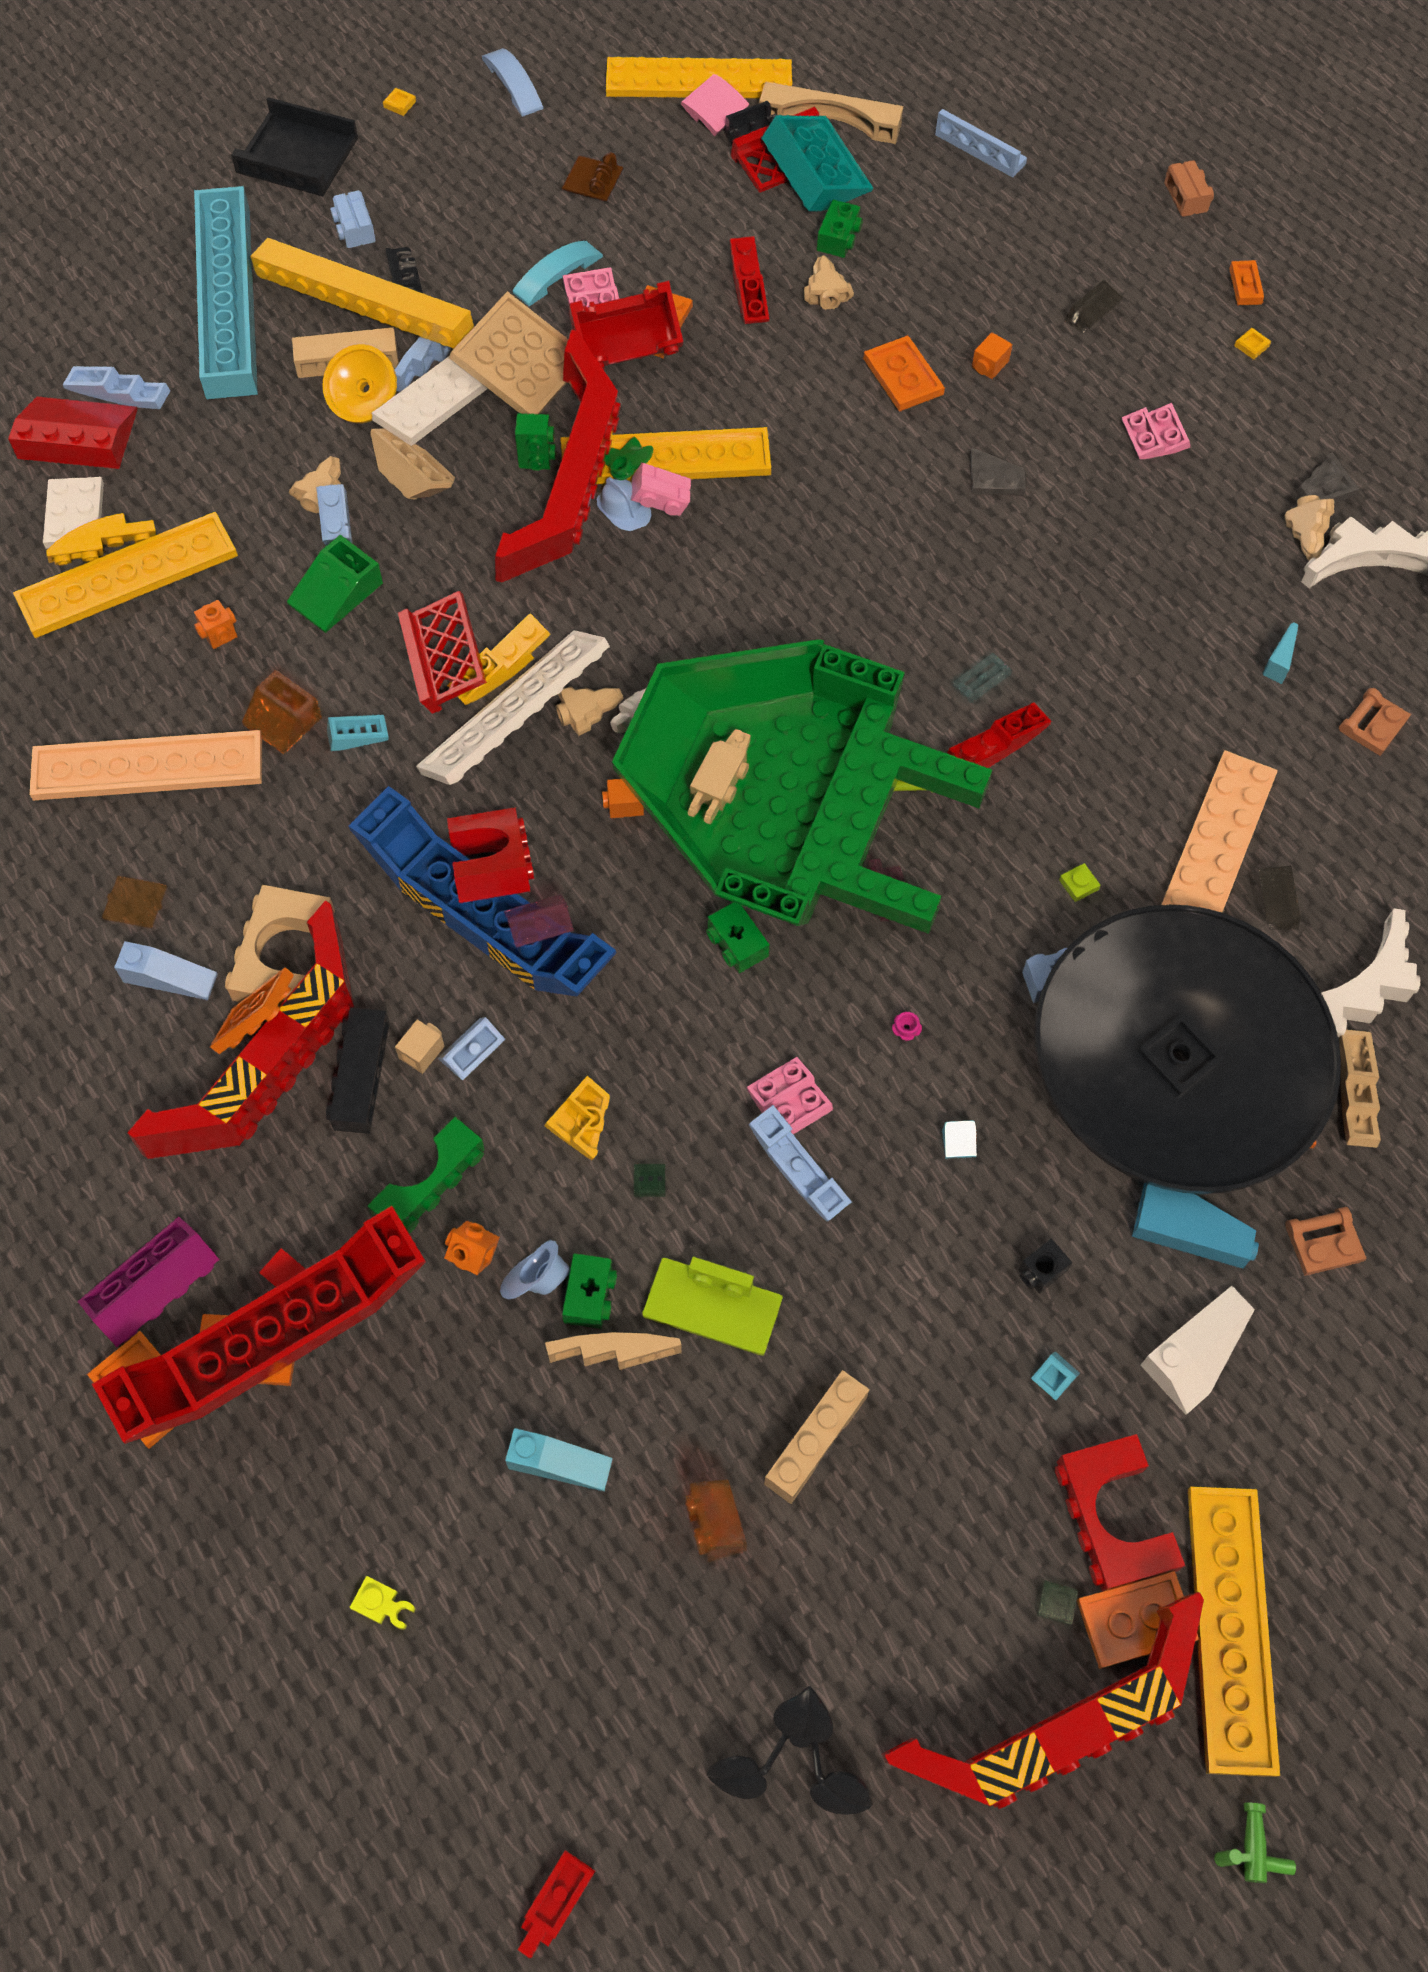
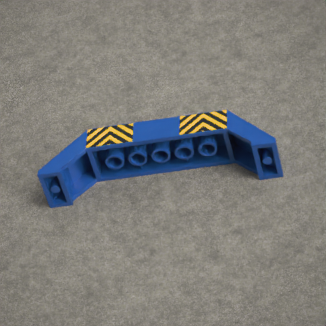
[349,786,616,996]

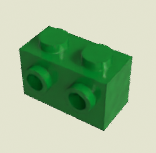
[817,199,863,258]
[515,413,556,471]

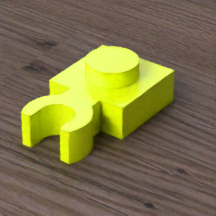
[350,1576,415,1630]

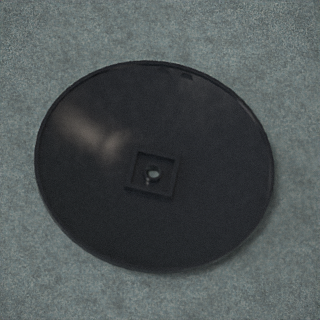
[1034,904,1341,1194]

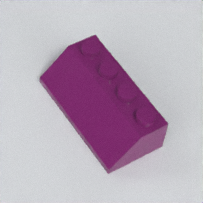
[77,1217,219,1347]

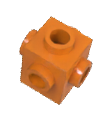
[194,600,237,649]
[444,1221,500,1275]

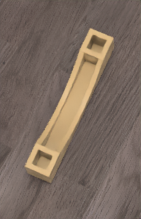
[759,82,903,144]

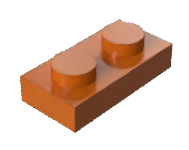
[1229,260,1264,305]

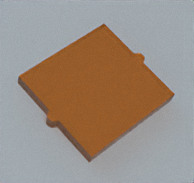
[102,876,167,928]

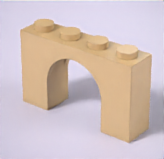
[225,885,335,1006]

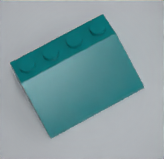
[762,115,874,211]

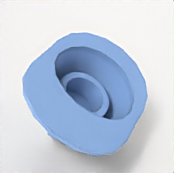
[596,477,652,531]
[500,1240,571,1299]

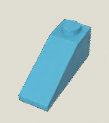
[505,1428,613,1492]

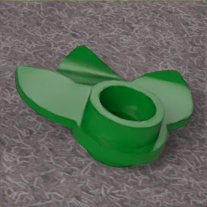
[604,437,654,480]

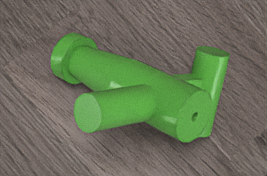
[1214,1803,1296,1883]

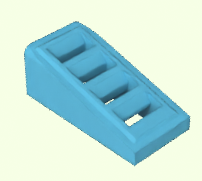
[1262,622,1298,684]
[327,715,389,751]

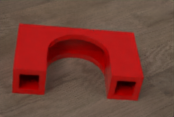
[447,808,534,903]
[1055,1434,1185,1592]

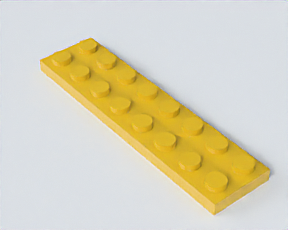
[606,57,792,98]
[561,427,771,484]
[13,512,238,638]
[1188,1487,1280,1777]

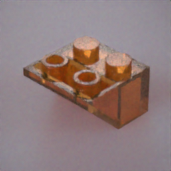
[242,670,322,754]
[685,1480,747,1562]

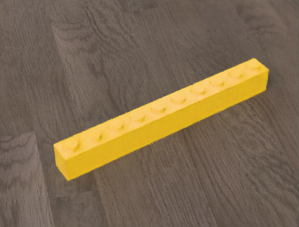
[250,238,474,349]

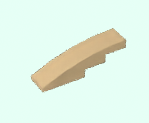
[1339,1030,1381,1148]
[545,1332,681,1370]

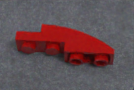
[729,236,770,324]
[947,702,1052,768]

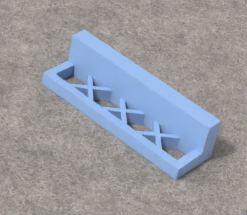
[935,109,1027,177]

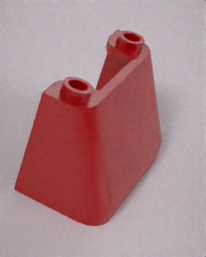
[569,281,684,369]

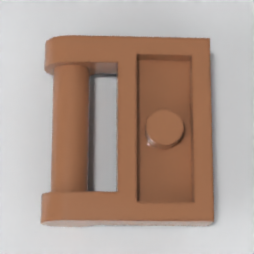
[1339,688,1411,756]
[1285,1207,1367,1276]

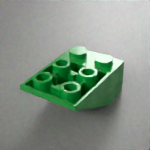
[287,535,383,633]

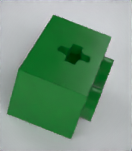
[706,902,770,973]
[562,1253,617,1329]

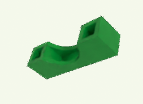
[367,1117,485,1233]

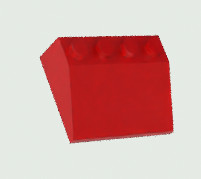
[8,397,138,469]

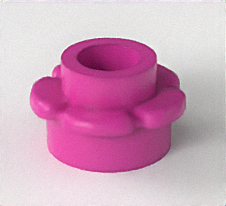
[892,1012,922,1041]

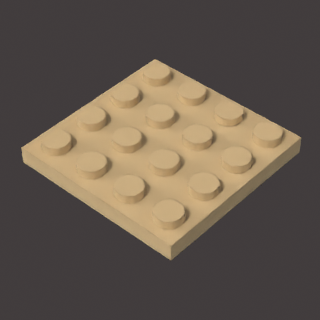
[449,291,568,414]

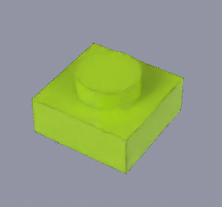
[1059,863,1101,902]

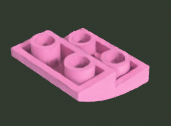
[681,74,749,136]
[562,267,619,307]
[1122,403,1190,459]
[747,1057,833,1134]

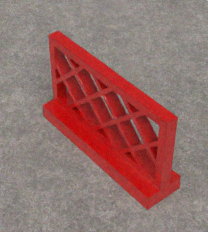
[731,107,819,193]
[398,591,487,713]

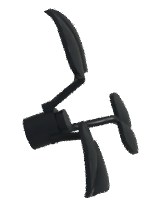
[706,1686,873,1815]

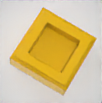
[383,88,416,116]
[1234,328,1271,360]

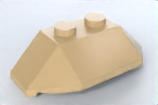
[371,429,455,500]

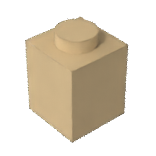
[395,1019,445,1074]

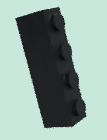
[326,1008,390,1134]

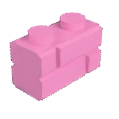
[631,463,691,516]

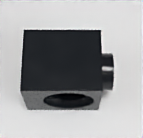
[1019,1238,1073,1294]

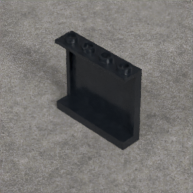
[231,97,358,197]

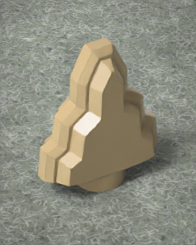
[804,255,854,310]
[289,456,341,513]
[1284,495,1334,561]
[556,687,623,736]

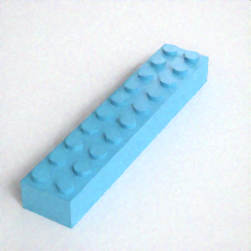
[194,186,258,399]

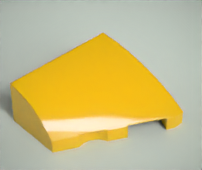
[544,1076,610,1160]

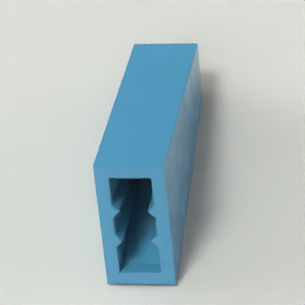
[1132,1183,1259,1269]

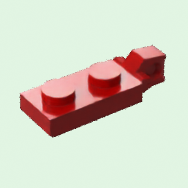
[518,1850,596,1959]

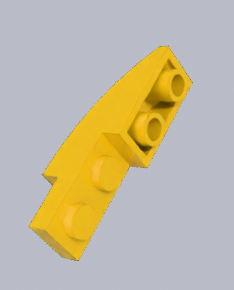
[46,513,156,565]
[447,613,551,705]

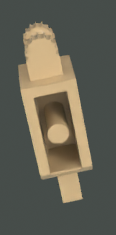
[688,729,751,824]

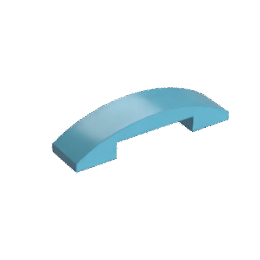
[513,241,603,306]

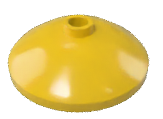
[323,344,397,423]

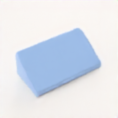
[438,1017,505,1080]

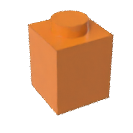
[972,332,1013,379]
[602,779,644,818]

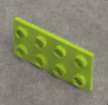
[643,1257,783,1356]

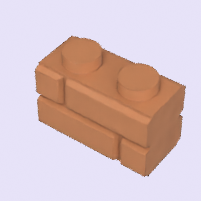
[1164,160,1214,217]

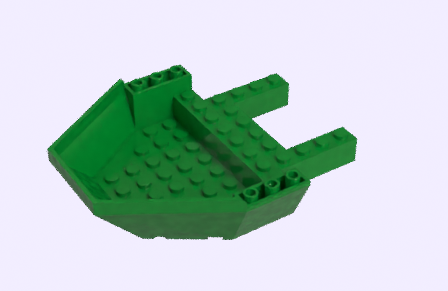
[612,639,992,934]

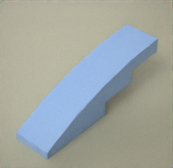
[395,337,451,392]
[63,366,171,409]

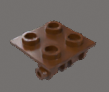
[562,152,623,201]

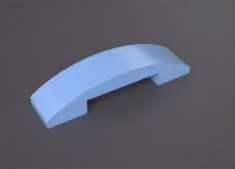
[482,48,543,117]
[749,1105,852,1222]

